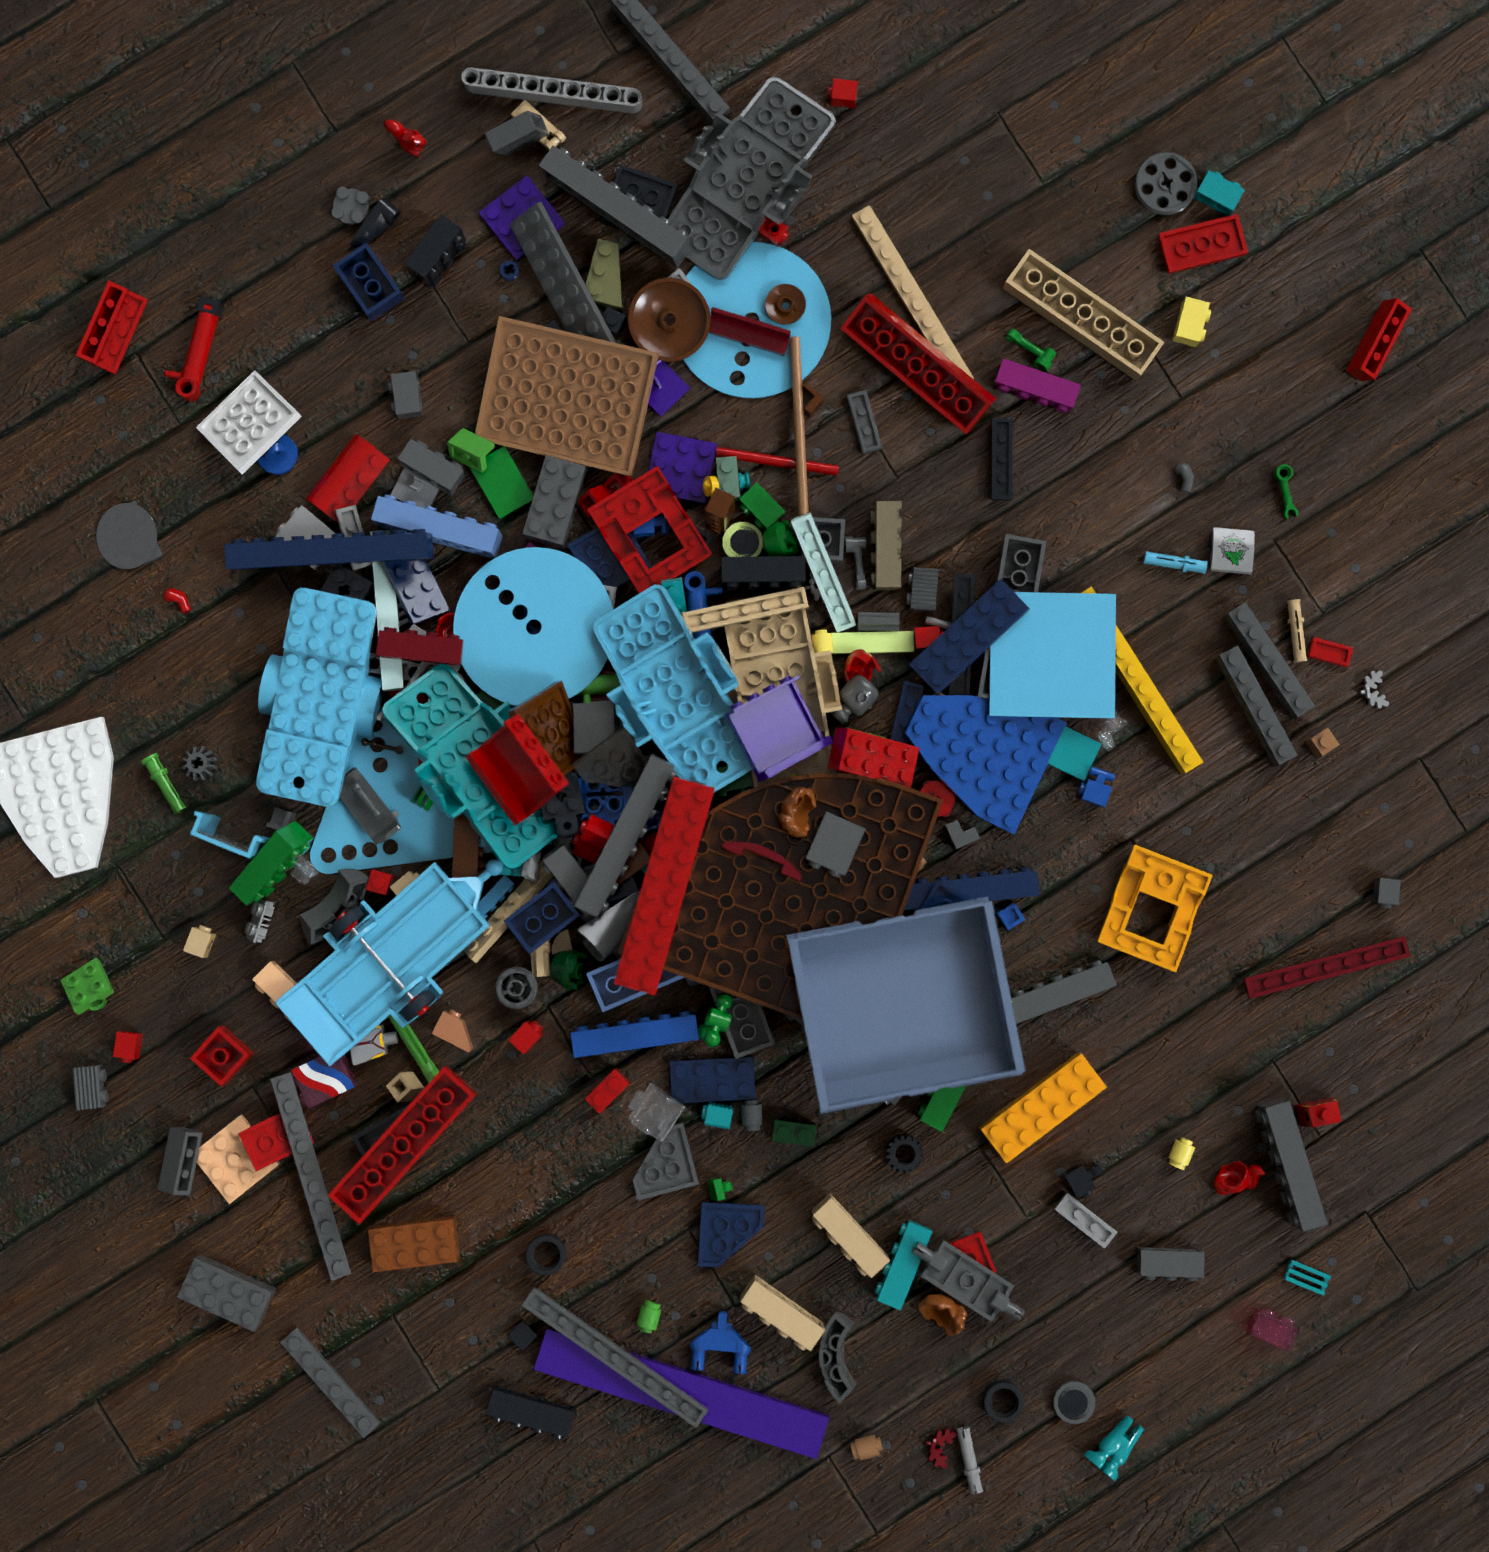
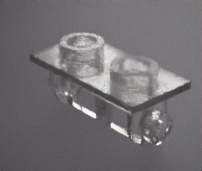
[287,855,318,885]

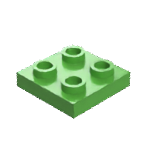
[61,958,114,1015]

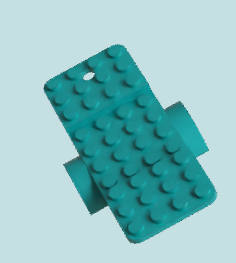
[382,664,568,869]

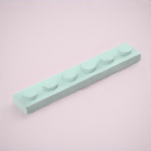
[791,512,856,633]

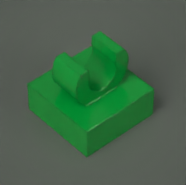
[707,1178,733,1201]

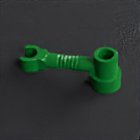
[1006,328,1056,372]
[1273,464,1298,520]

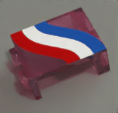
[291,1055,358,1109]

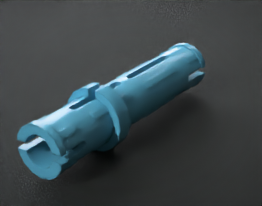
[1143,551,1207,574]

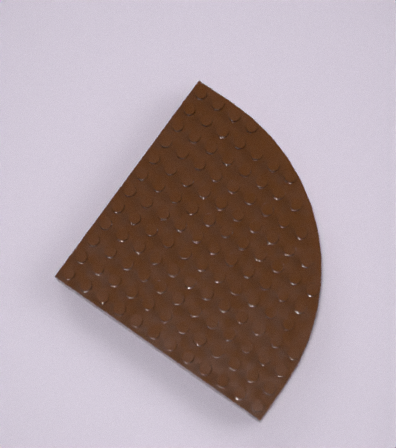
[617,773,943,1020]

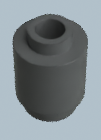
[741,1100,763,1131]

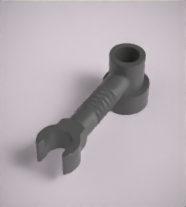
[844,536,866,590]

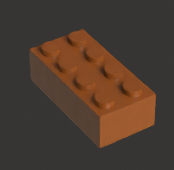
[368,1216,460,1272]

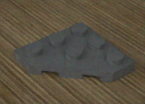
[633,1122,699,1200]

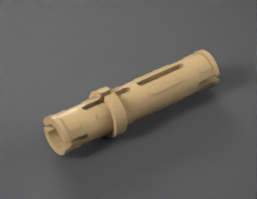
[1287,599,1307,662]

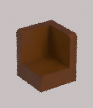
[792,382,824,418]

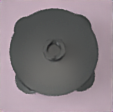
[332,187,369,225]

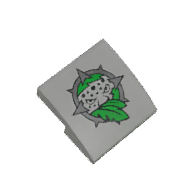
[1210,527,1255,575]

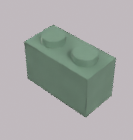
[716,456,740,502]

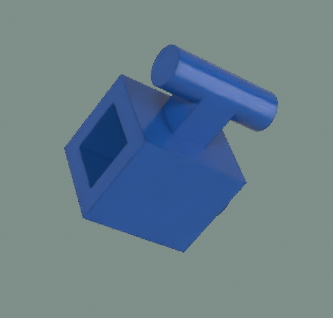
[634,513,669,537]
[1078,766,1115,808]

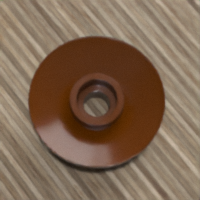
[765,284,806,325]

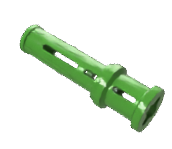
[141,753,186,815]

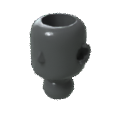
[830,675,879,724]

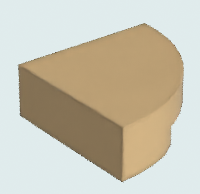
[552,929,573,954]

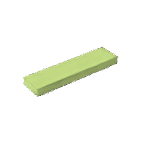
[832,631,914,654]

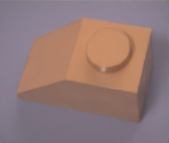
[432,1009,473,1052]

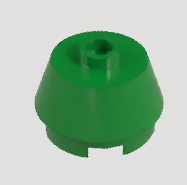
[763,520,799,556]

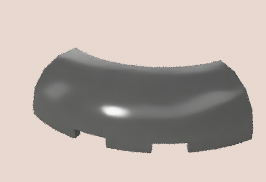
[300,869,369,945]
[819,1312,857,1404]

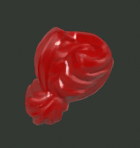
[1214,1161,1265,1195]

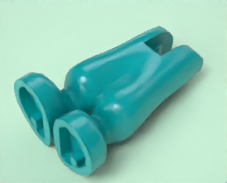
[1084,1415,1144,1481]

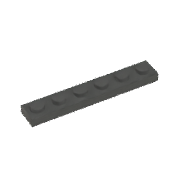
[280,1327,381,1438]

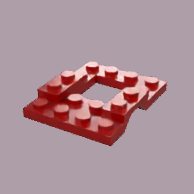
[587,466,713,594]

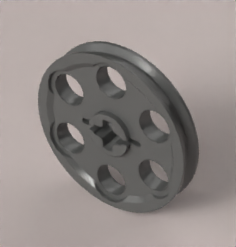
[1135,152,1197,215]

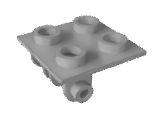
[244,899,275,943]

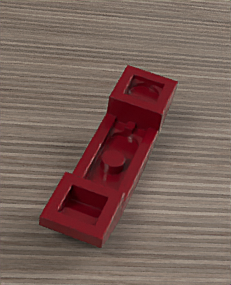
[721,842,802,881]

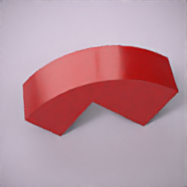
[577,473,633,517]

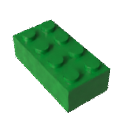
[229,821,313,906]

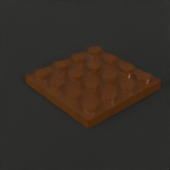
[508,681,586,776]

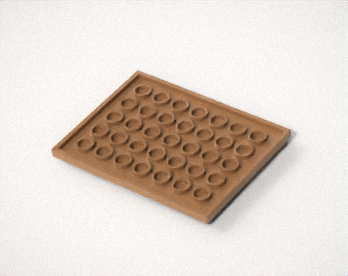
[475,316,659,476]

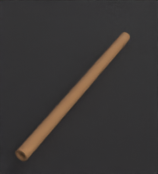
[790,337,809,516]

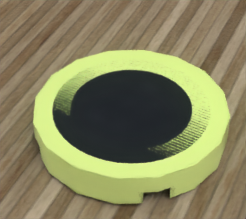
[723,522,763,557]

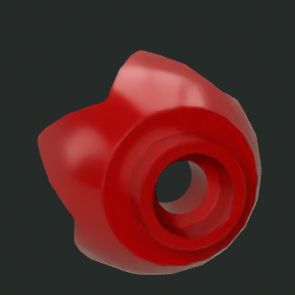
[844,649,881,682]

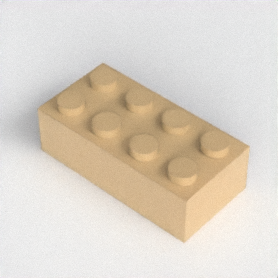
[812,1193,890,1278]
[740,1274,825,1351]

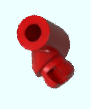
[163,588,191,614]

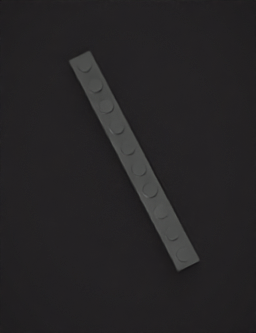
[269,1072,351,1281]
[522,1287,709,1428]

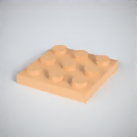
[197,1115,281,1204]

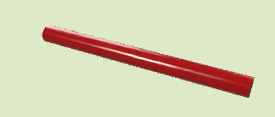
[716,447,839,476]

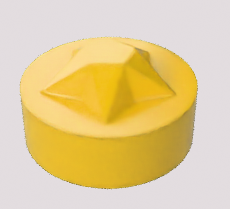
[702,476,719,497]

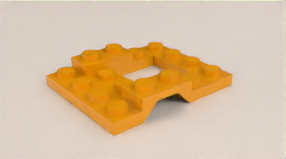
[1097,844,1213,972]

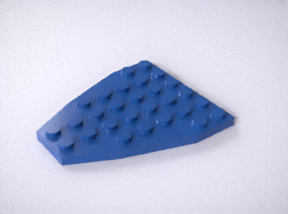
[904,695,1067,835]

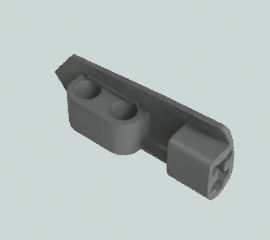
[577,888,641,961]

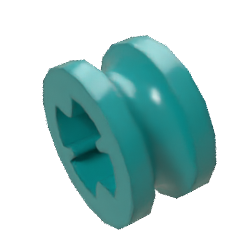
[738,472,750,491]

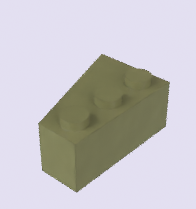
[586,239,623,314]

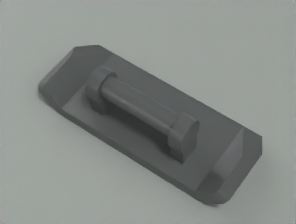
[340,767,401,845]

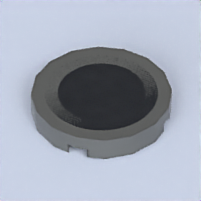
[1053,1380,1096,1424]

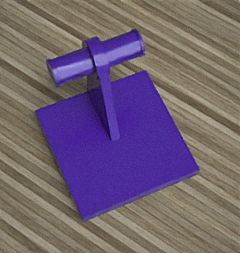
[648,358,690,417]

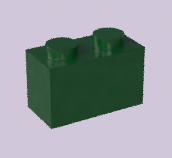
[771,1118,816,1147]

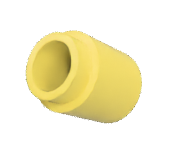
[811,630,834,654]
[1168,1137,1195,1170]

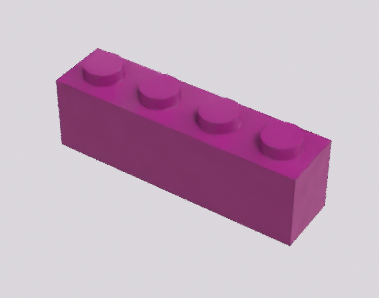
[993,358,1081,413]

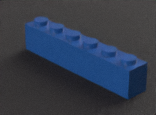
[571,1011,699,1058]

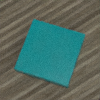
[1048,726,1102,781]

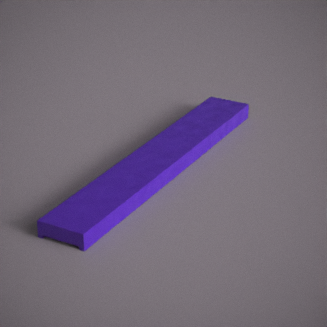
[534,1326,829,1459]

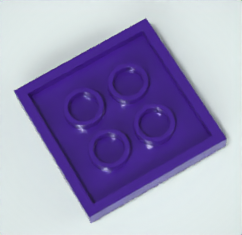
[479,176,565,262]
[649,432,717,505]

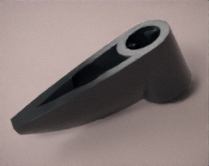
[349,198,401,248]

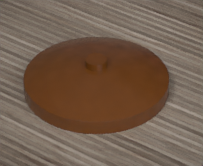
[628,278,711,362]

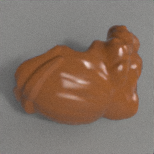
[778,787,816,837]
[918,1294,967,1336]

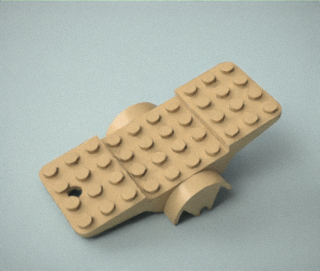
[725,591,842,788]

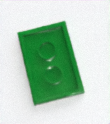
[470,446,534,520]

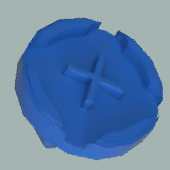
[258,435,299,475]

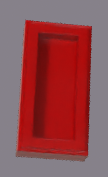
[1307,637,1353,668]

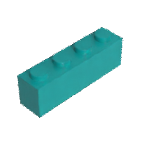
[874,1219,933,1310]

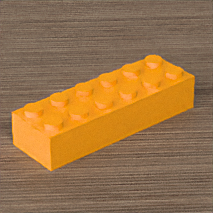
[979,1052,1107,1164]

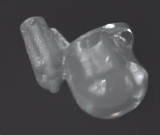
[1097,709,1128,752]

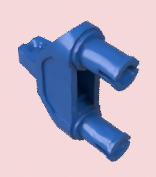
[690,1311,751,1374]

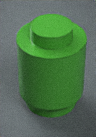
[636,1300,661,1333]

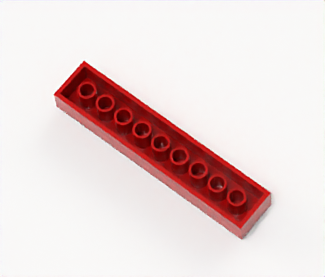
[614,777,715,995]

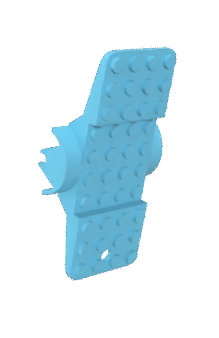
[593,585,753,793]
[256,588,383,807]

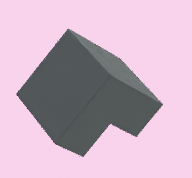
[943,820,980,850]

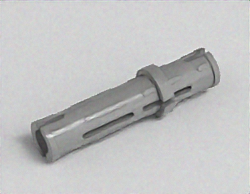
[956,1427,983,1494]

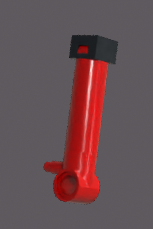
[164,296,225,402]

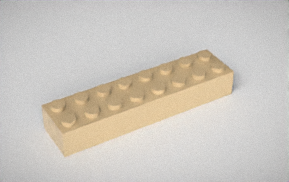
[1003,249,1164,381]

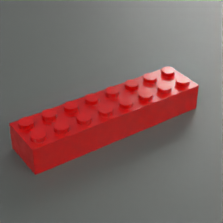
[840,293,996,434]
[328,1065,478,1224]

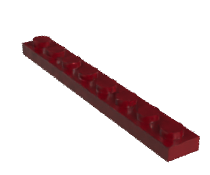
[1243,936,1411,999]

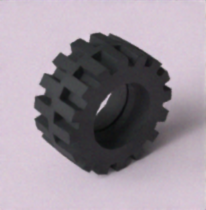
[885,1134,923,1173]

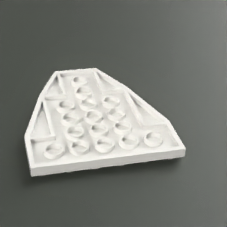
[0,717,114,878]

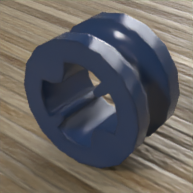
[500,261,519,281]

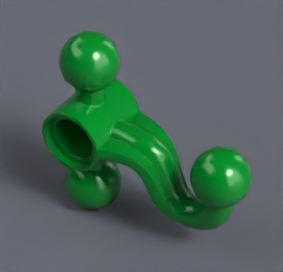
[698,993,732,1047]

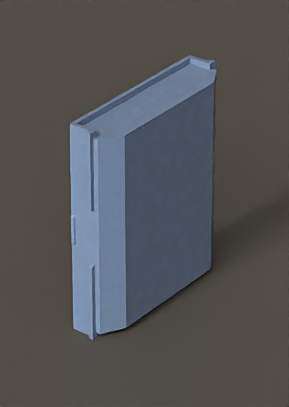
[786,897,1025,1114]

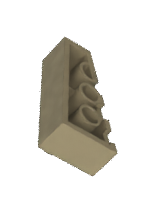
[870,501,902,590]

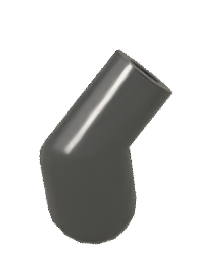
[1175,463,1194,493]

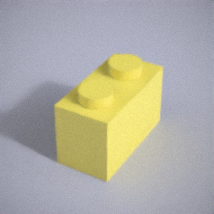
[1172,297,1211,347]

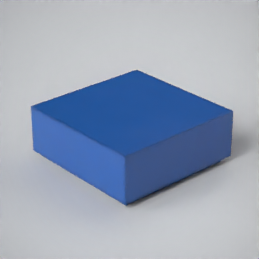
[996,902,1025,931]

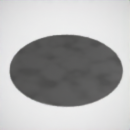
[96,503,157,569]

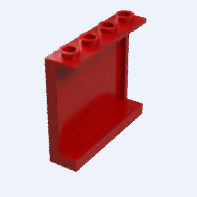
[465,714,569,826]

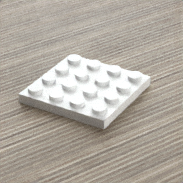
[196,370,302,474]

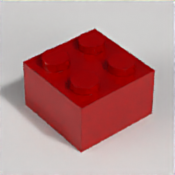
[190,1026,255,1086]

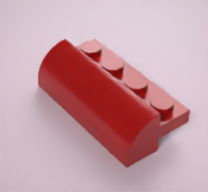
[76,280,148,375]
[305,434,390,523]

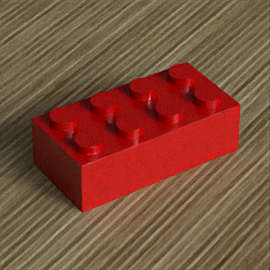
[827,728,919,788]

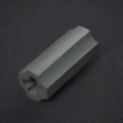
[857,612,899,631]

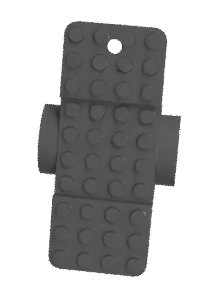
[668,77,835,280]

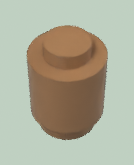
[851,1434,883,1461]

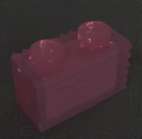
[1246,1307,1299,1352]

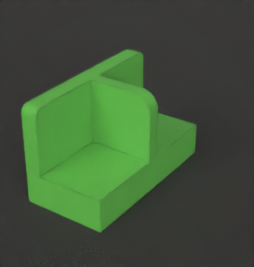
[447,428,495,473]

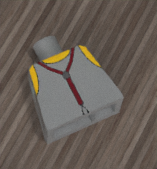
[351,1024,398,1066]

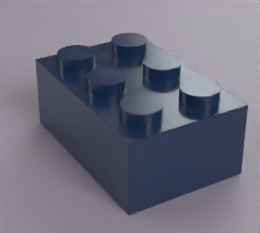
[332,242,405,322]
[504,882,580,955]

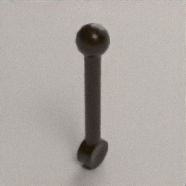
[361,738,403,754]

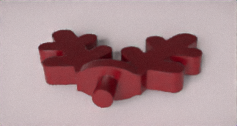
[926,1428,957,1469]

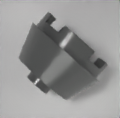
[496,967,537,1009]

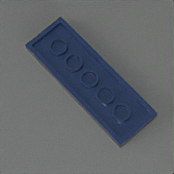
[909,579,1030,695]

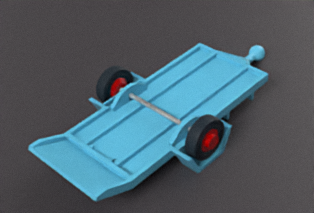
[275,859,503,1067]

